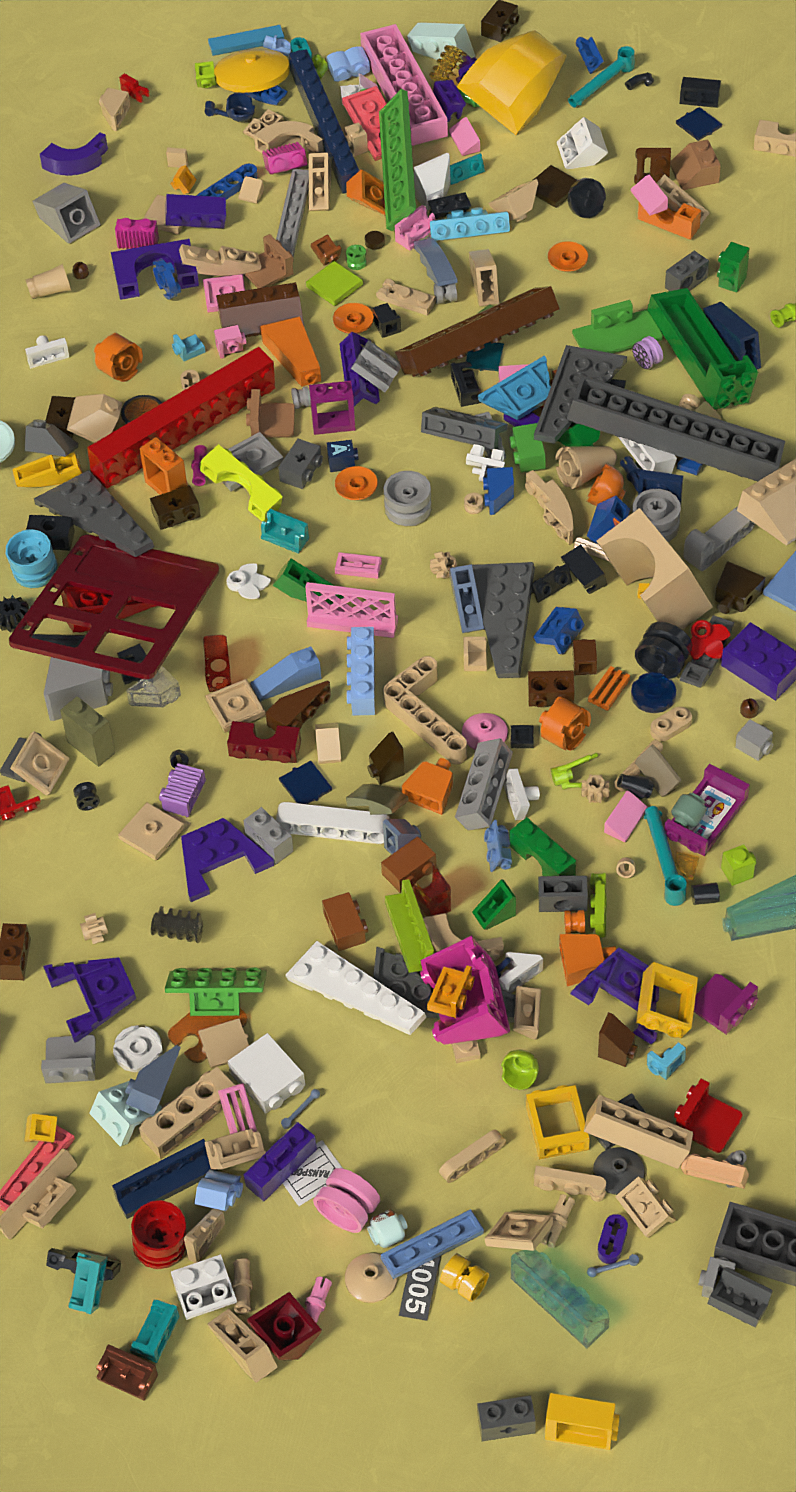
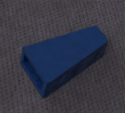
[703,302,761,369]

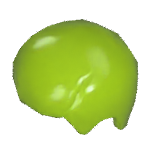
[501,1049,539,1090]

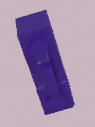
[244,1122,317,1201]

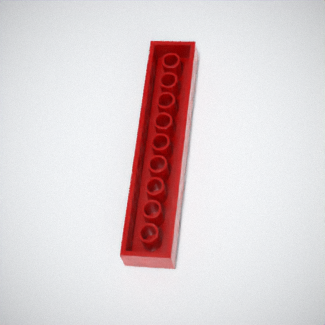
[87,346,275,489]

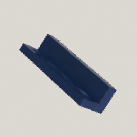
[112,1139,218,1219]

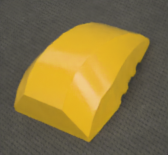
[457,30,567,135]

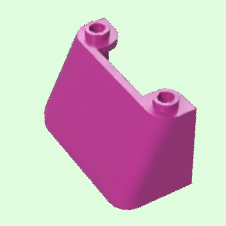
[420,936,510,1045]

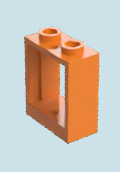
[140,437,187,495]

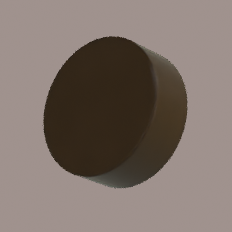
[365,231,385,250]

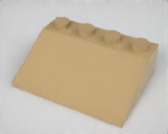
[737,459,796,546]

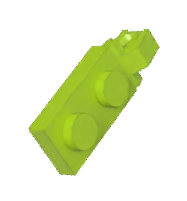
[590,873,607,938]

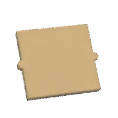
[198,1019,249,1069]

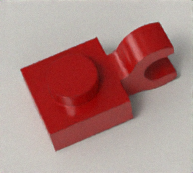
[119,73,150,103]

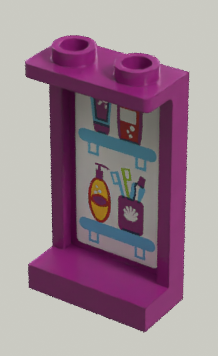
[665,763,750,857]

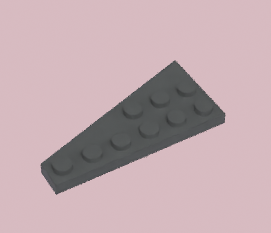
[534,345,627,444]
[34,470,154,557]
[472,562,535,678]
[373,947,516,1022]

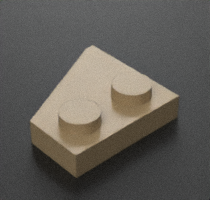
[184,1209,225,1263]

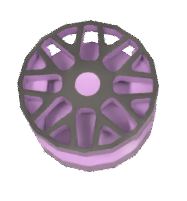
[632,336,663,369]

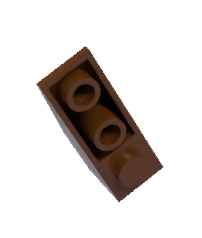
[265,681,331,732]

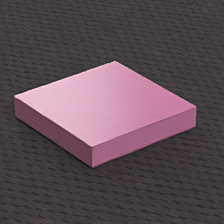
[203,274,245,312]

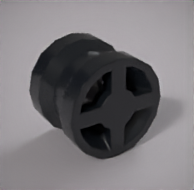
[73,782,100,811]

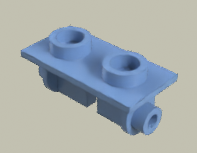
[484,820,512,872]

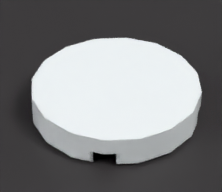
[113,1025,163,1073]

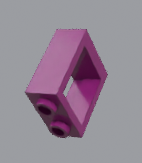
[309,381,356,435]

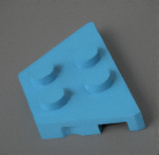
[478,356,551,420]

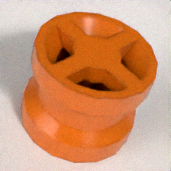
[564,910,585,934]

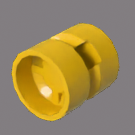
[440,1253,489,1302]

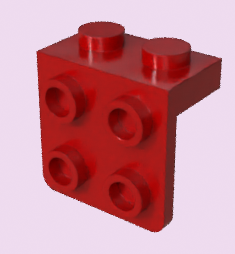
[674,1078,743,1153]

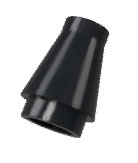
[617,774,654,799]

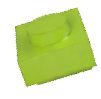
[195,61,216,88]

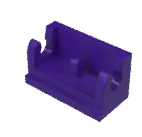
[433,80,466,122]

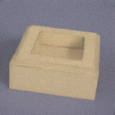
[166,147,188,168]

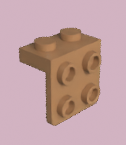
[244,234,294,288]
[246,389,295,437]

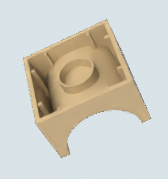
[597,508,713,630]

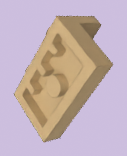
[615,1176,676,1238]

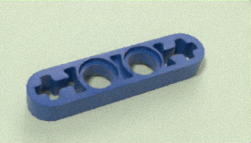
[197,163,258,199]

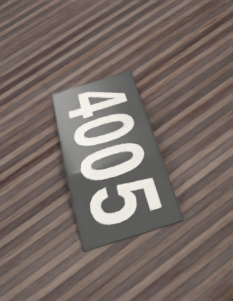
[399,1256,440,1321]

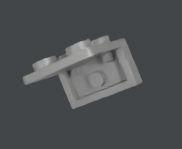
[41,1035,96,1084]

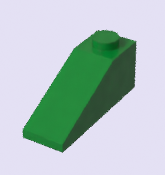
[273,558,344,608]

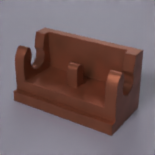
[96,1344,158,1401]

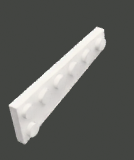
[286,941,426,1035]

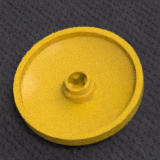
[214,48,290,93]

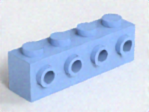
[347,627,375,716]

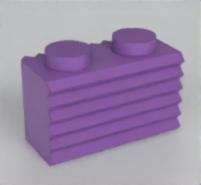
[159,763,206,817]

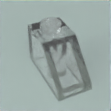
[126,666,181,708]

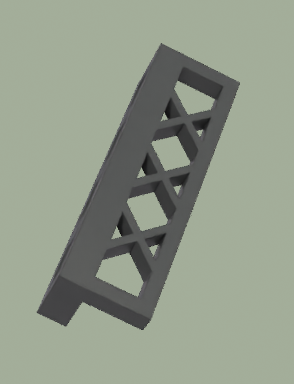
[421,407,508,450]

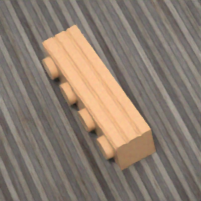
[681,1153,749,1189]

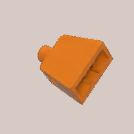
[402,758,453,815]
[559,934,616,986]

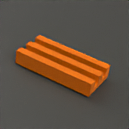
[588,666,630,711]

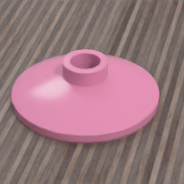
[462,713,508,750]

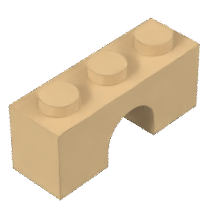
[754,120,796,157]

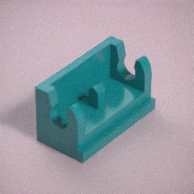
[261,509,309,554]
[68,1251,108,1314]
[130,1299,179,1363]

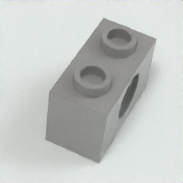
[243,807,293,865]

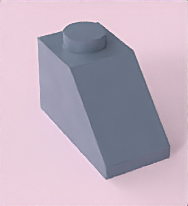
[383,819,421,855]

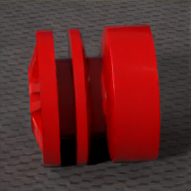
[131,1200,186,1269]

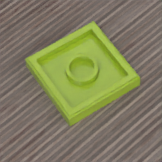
[306,261,363,306]

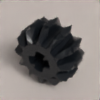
[0,594,29,633]

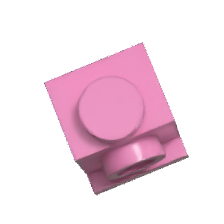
[214,325,247,359]

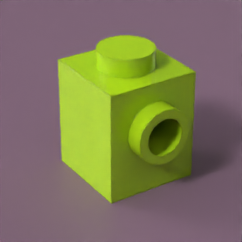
[721,844,757,886]

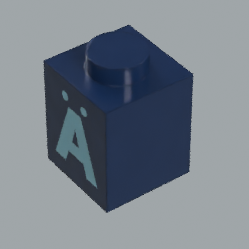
[327,440,359,472]

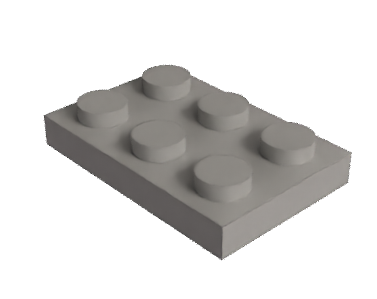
[223,432,284,491]

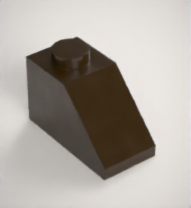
[367,731,405,785]

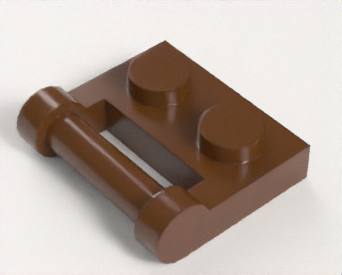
[634,148,671,184]

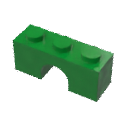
[510,817,576,876]

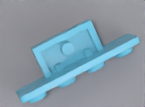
[430,207,510,241]

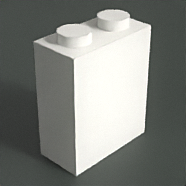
[228,1033,305,1114]

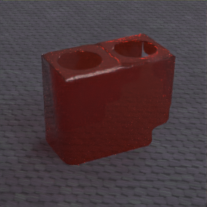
[203,635,232,692]
[411,865,451,917]

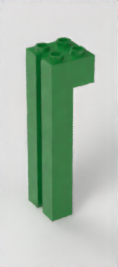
[647,288,758,410]

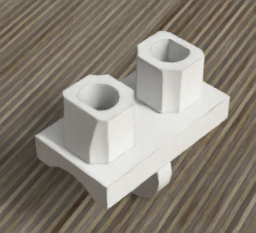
[466,444,505,482]

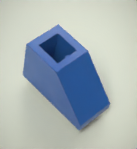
[483,467,514,515]
[587,496,630,544]

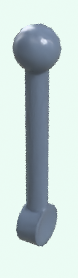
[281,1089,320,1129]
[587,1254,639,1277]

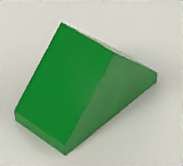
[472,879,516,930]

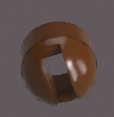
[72,262,89,279]
[740,698,759,718]

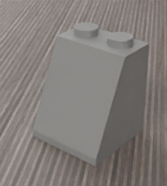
[32,183,101,243]
[44,657,113,721]

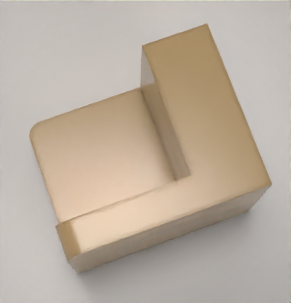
[463,637,487,671]

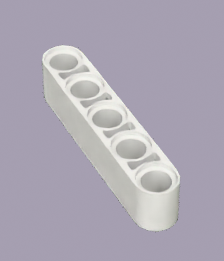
[275,802,390,844]

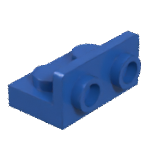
[534,607,584,655]

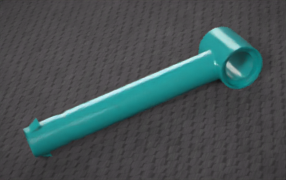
[568,46,635,108]
[644,806,687,906]

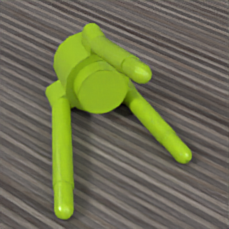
[551,753,598,790]

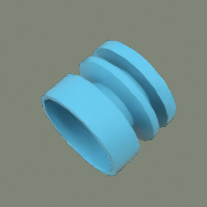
[5,529,58,588]

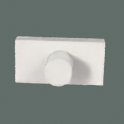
[25,336,69,369]
[503,769,540,820]

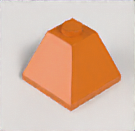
[346,169,385,216]

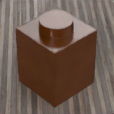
[572,639,597,675]

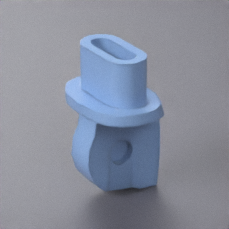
[263,35,291,56]

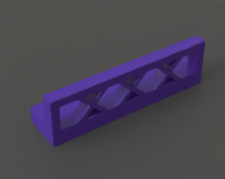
[339,332,380,406]

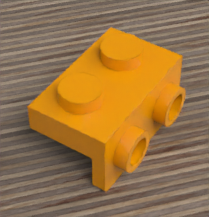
[427,965,475,1018]

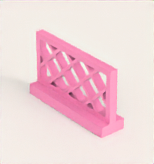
[306,582,398,638]

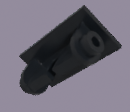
[428,192,471,219]
[531,563,573,603]

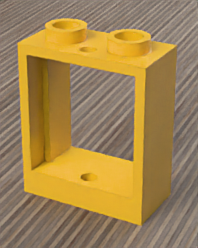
[636,962,698,1038]
[526,1085,590,1160]
[545,1393,620,1450]

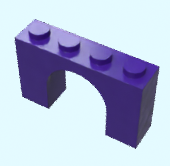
[111,239,199,300]

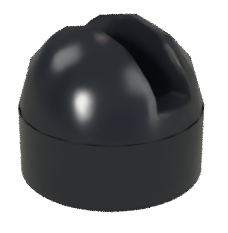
[170,749,189,768]

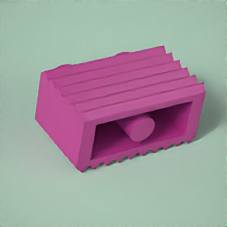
[262,142,308,175]
[115,218,159,249]

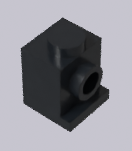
[372,303,401,338]

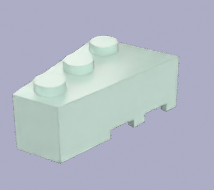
[407,23,475,67]

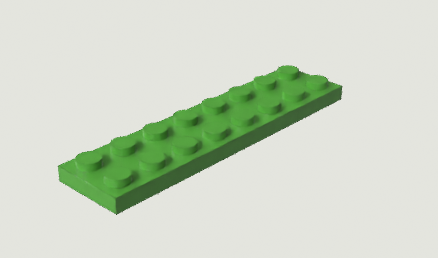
[379,89,416,231]

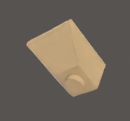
[488,179,538,222]
[67,394,122,443]

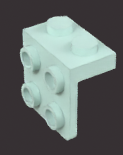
[89,1081,162,1147]

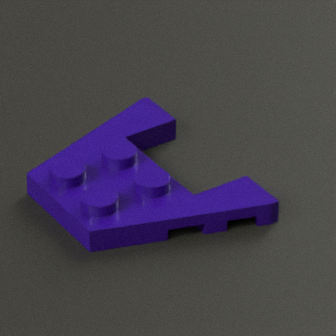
[181,818,274,902]
[570,947,659,1044]
[43,957,136,1043]

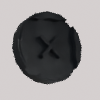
[567,178,606,218]

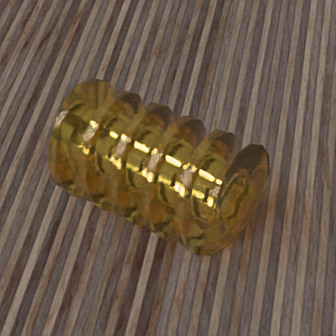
[429,45,467,82]

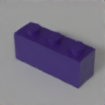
[165,194,226,229]

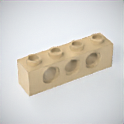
[139,1066,238,1159]

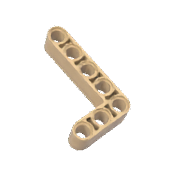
[383,656,467,764]

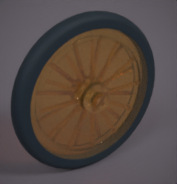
[121,395,162,424]

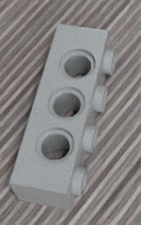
[455,738,513,831]

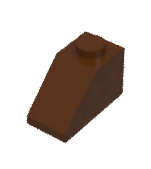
[598,1012,638,1067]

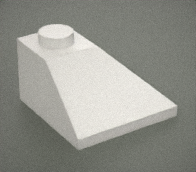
[414,153,450,210]

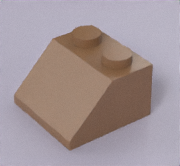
[670,139,721,190]

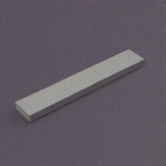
[276,169,309,257]

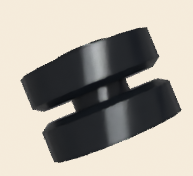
[635,622,693,679]

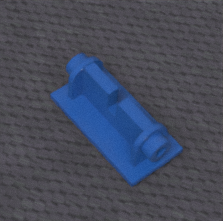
[576,37,604,74]

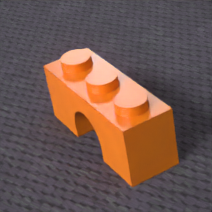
[638,203,701,240]

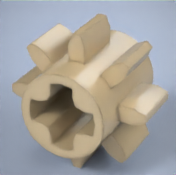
[430,552,457,579]
[581,774,609,803]
[80,913,108,944]

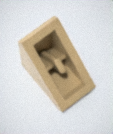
[315,722,341,764]

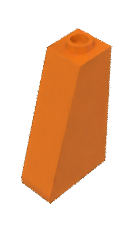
[260,316,321,387]

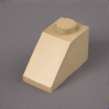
[99,88,131,131]

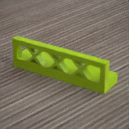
[385,879,434,973]

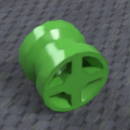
[346,244,367,270]

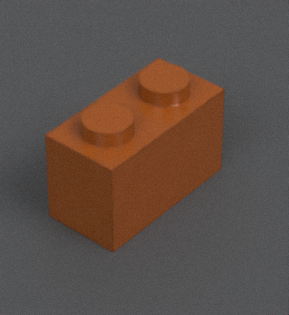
[381,836,437,893]
[322,892,368,952]

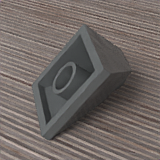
[25,419,79,457]

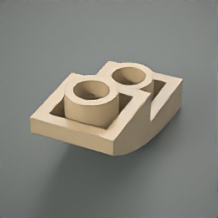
[243,109,284,139]

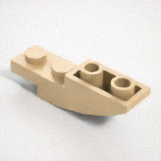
[179,244,261,276]
[525,470,573,545]

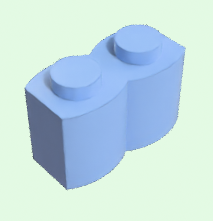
[327,46,370,81]
[195,1169,243,1211]

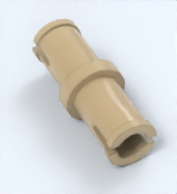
[540,1194,575,1248]
[232,1258,253,1314]

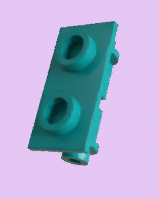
[450,153,485,185]

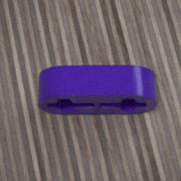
[597,1214,628,1264]

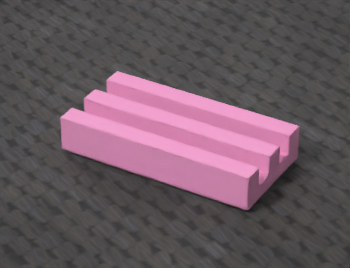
[335,552,382,579]
[218,1083,257,1134]

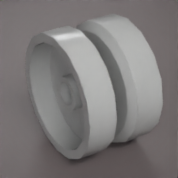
[383,471,432,526]
[633,489,681,542]

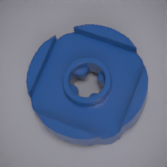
[153,259,181,300]

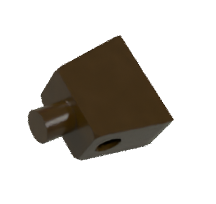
[715,561,765,614]

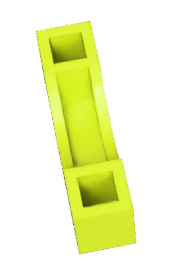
[200,444,283,522]

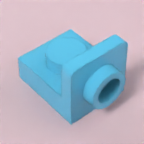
[172,334,206,361]
[647,1042,686,1080]

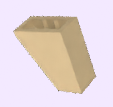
[469,249,499,306]

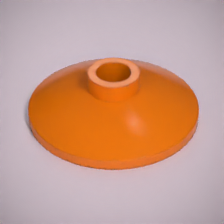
[548,241,588,272]
[333,303,374,334]
[335,466,378,500]

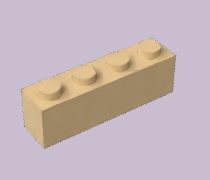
[584,1095,693,1169]

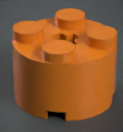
[94,333,143,382]
[539,696,591,751]

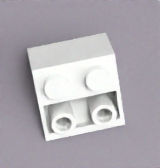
[557,117,608,169]
[171,1254,237,1320]

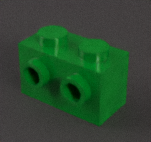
[717,242,750,293]

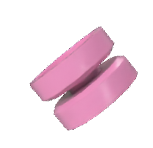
[313,1168,380,1233]

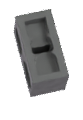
[665,250,709,291]

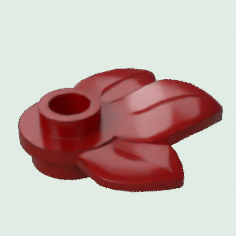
[690,620,731,660]

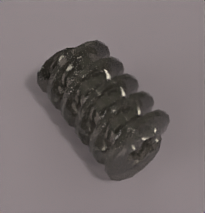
[150,906,203,943]

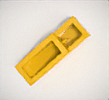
[12,452,83,487]

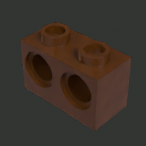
[528,670,575,707]
[0,923,31,981]

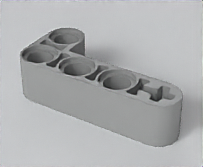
[684,507,755,571]

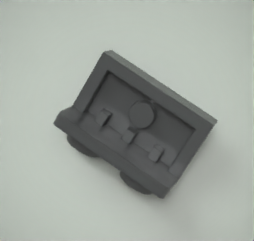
[707,1268,773,1328]

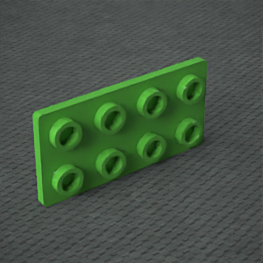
[572,300,663,353]
[165,967,267,1016]

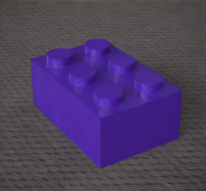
[721,622,796,701]

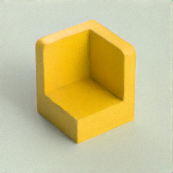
[24,1114,57,1143]

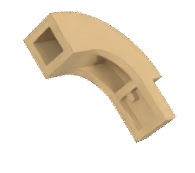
[254,121,324,153]
[423,913,504,961]

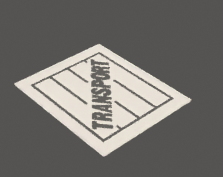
[283,1140,342,1206]

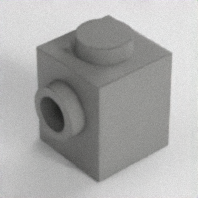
[735,719,773,761]

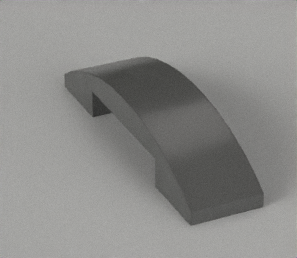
[680,615,734,688]

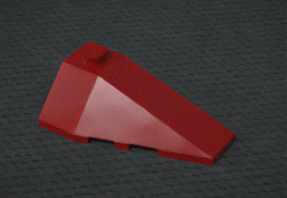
[61,586,156,633]

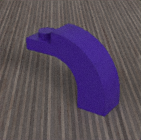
[40,132,108,176]

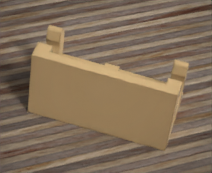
[205,1129,266,1169]

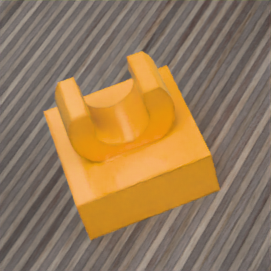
[170,165,197,194]

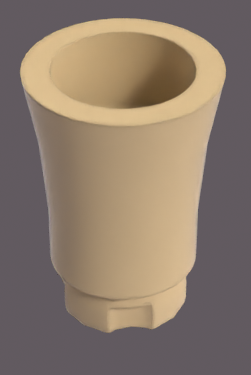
[26,264,71,298]

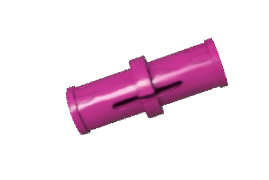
[191,445,207,486]

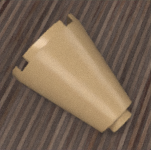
[556,446,617,489]

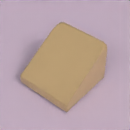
[238,176,264,204]

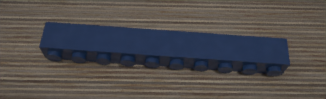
[289,49,359,194]

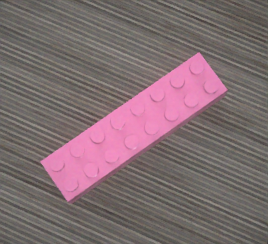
[360,24,448,146]

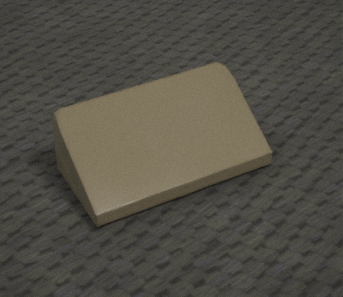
[635,744,682,797]

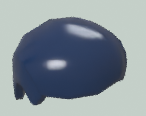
[226,93,255,122]

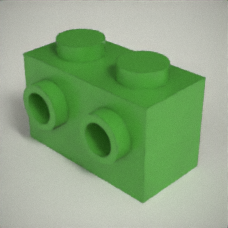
[509,423,546,473]

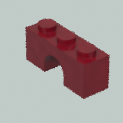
[227,721,301,763]

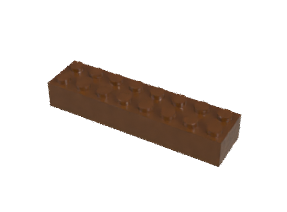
[395,286,560,377]

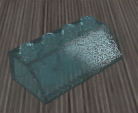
[511,1249,610,1349]

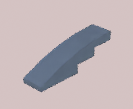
[414,238,458,286]

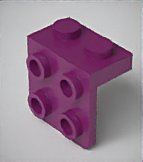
[694,974,758,1035]

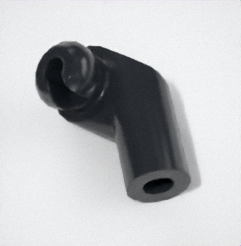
[625,72,654,90]

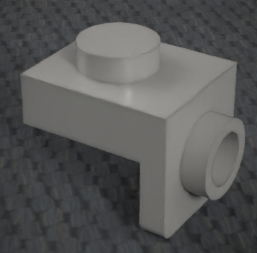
[698,1257,736,1298]

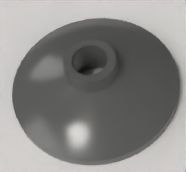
[593,1147,644,1195]

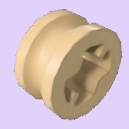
[464,493,483,514]

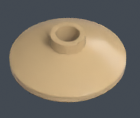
[345,1253,397,1303]

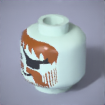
[367,1209,408,1248]

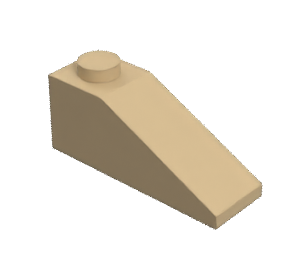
[309,153,331,211]
[656,174,709,225]
[208,1308,277,1383]

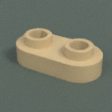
[650,707,692,741]

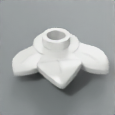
[226,563,271,599]

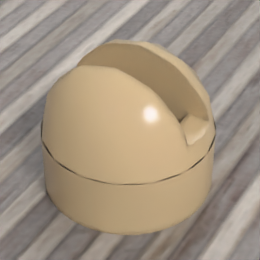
[616,857,636,878]

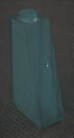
[722,875,796,941]

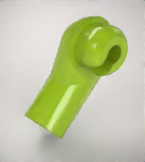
[312,54,328,80]

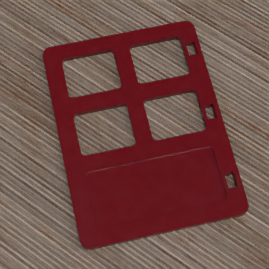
[9,534,219,679]

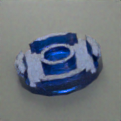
[631,672,676,713]

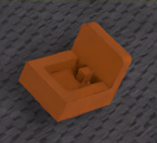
[310,234,342,266]

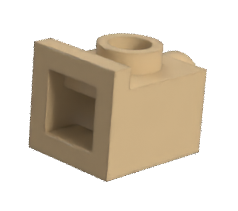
[345,122,368,157]

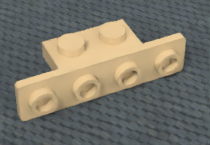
[0,1148,77,1239]

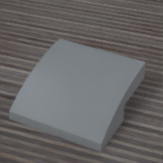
[351,340,401,393]

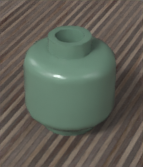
[671,793,707,828]

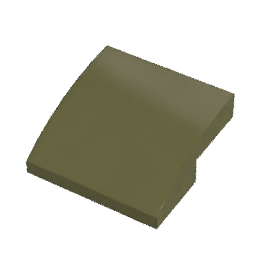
[346,784,409,815]

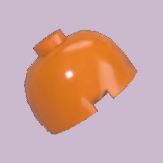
[586,463,626,506]

